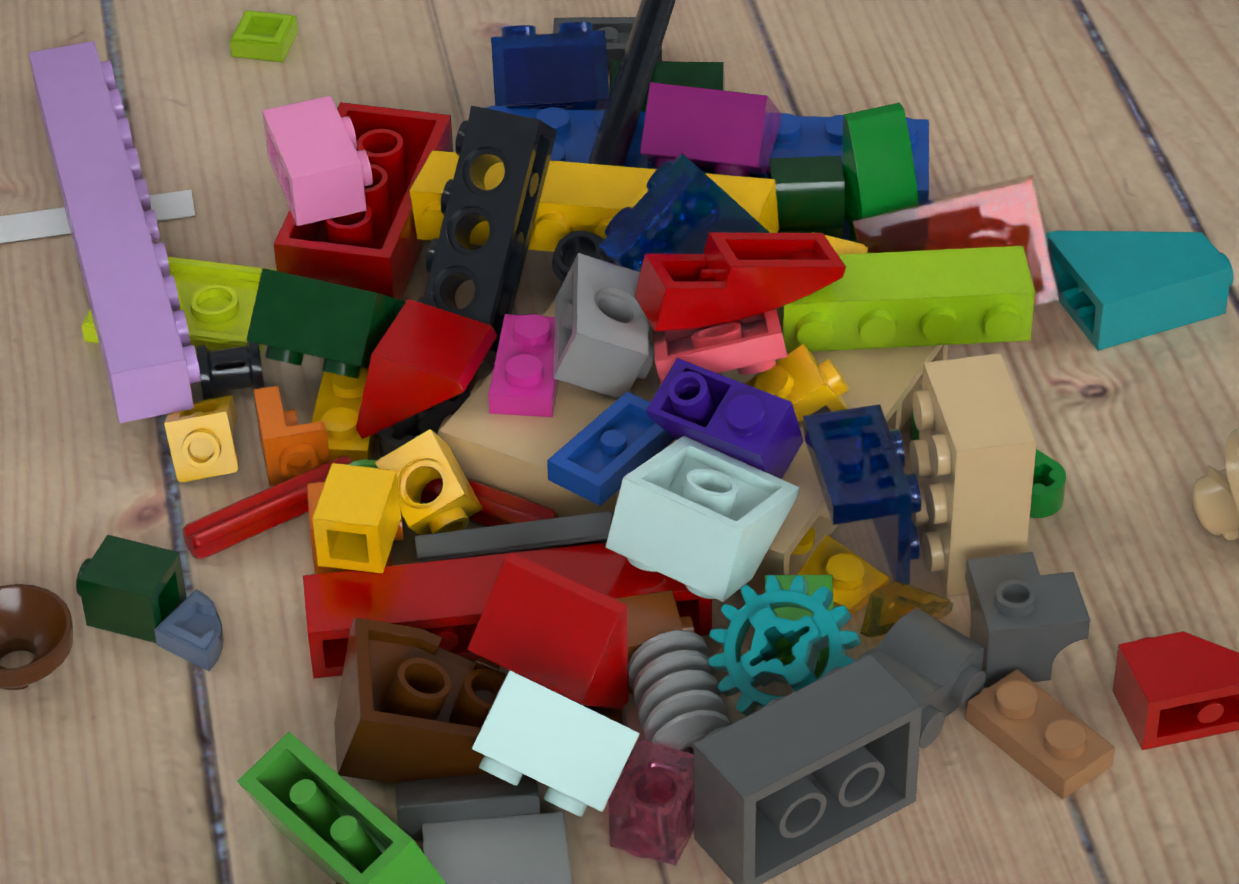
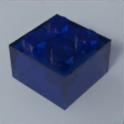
[491,22,609,110]

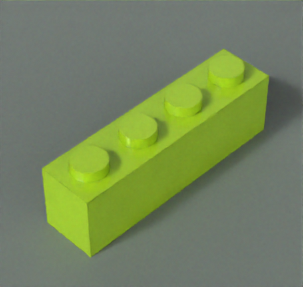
[776,246,1035,353]

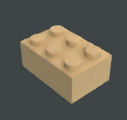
[907,353,1037,597]

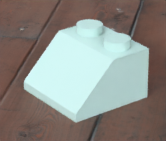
[605,436,800,602]
[472,670,640,817]

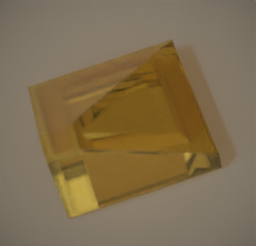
[860,580,953,637]

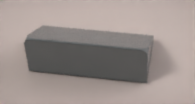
[395,773,540,841]

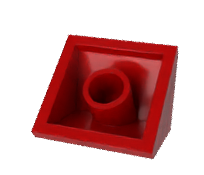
[356,299,498,439]
[467,552,628,709]

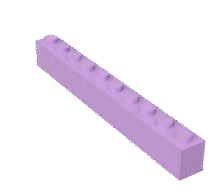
[29,41,201,423]

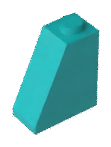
[1041,230,1234,351]

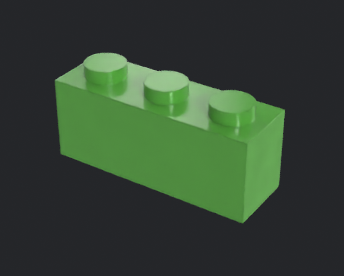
[237,732,447,884]

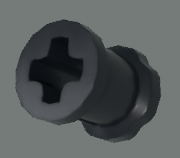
[196,341,265,400]

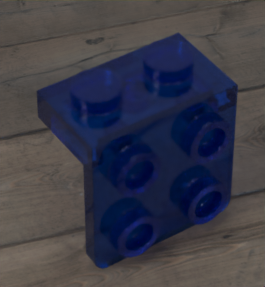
[598,153,770,272]

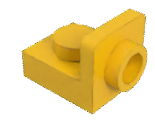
[164,395,239,482]

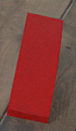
[634,232,846,331]

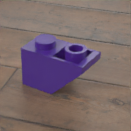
[646,358,804,479]

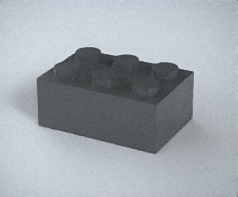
[694,654,922,884]

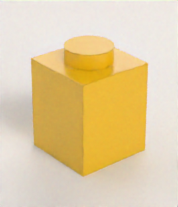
[312,463,401,574]

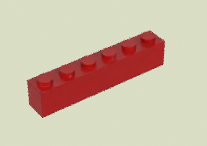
[303,542,712,679]

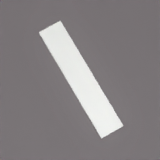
[0,190,196,243]

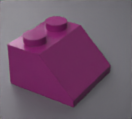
[640,82,782,177]

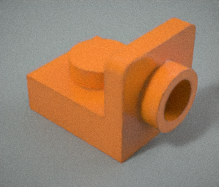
[253,386,330,486]

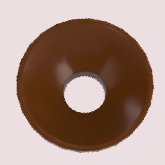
[0,584,73,690]

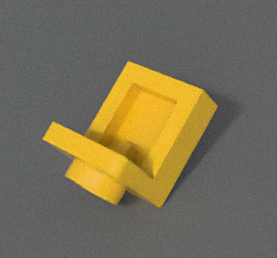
[744,344,853,424]

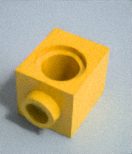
[375,429,483,535]

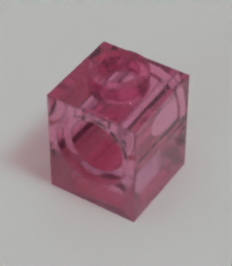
[608,739,694,866]

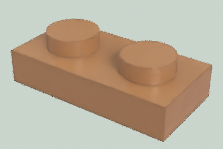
[966,669,1115,800]

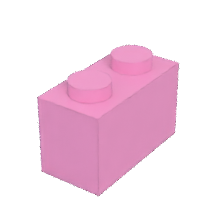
[262,96,373,226]

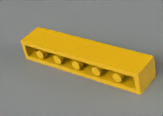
[410,150,779,260]

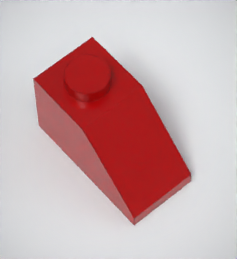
[1113,631,1239,750]

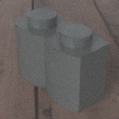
[856,608,986,748]

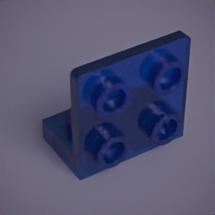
[803,404,921,587]

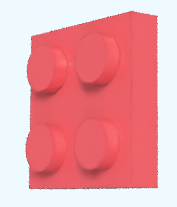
[652,309,787,385]

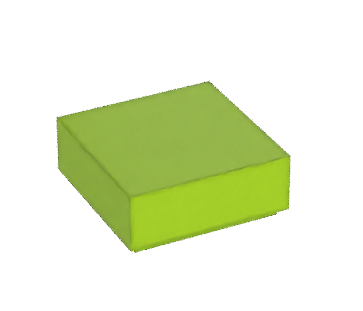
[230,10,298,62]

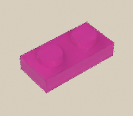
[488,314,559,417]

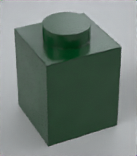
[76,535,187,643]

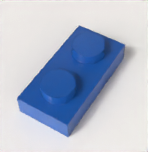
[547,391,676,506]

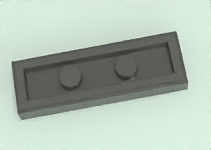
[415,511,614,562]

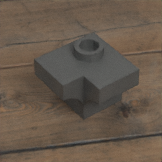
[965,552,1090,688]

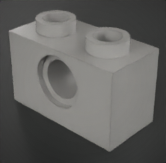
[553,253,654,399]

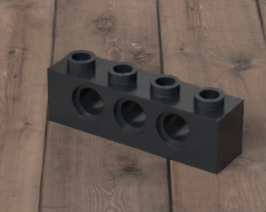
[417,105,557,365]

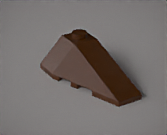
[334,617,629,784]

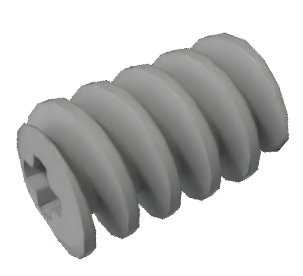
[628,630,731,787]

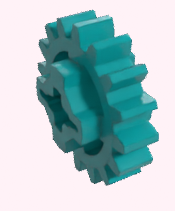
[708,575,861,716]

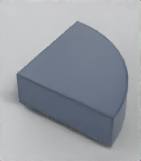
[154,589,224,671]

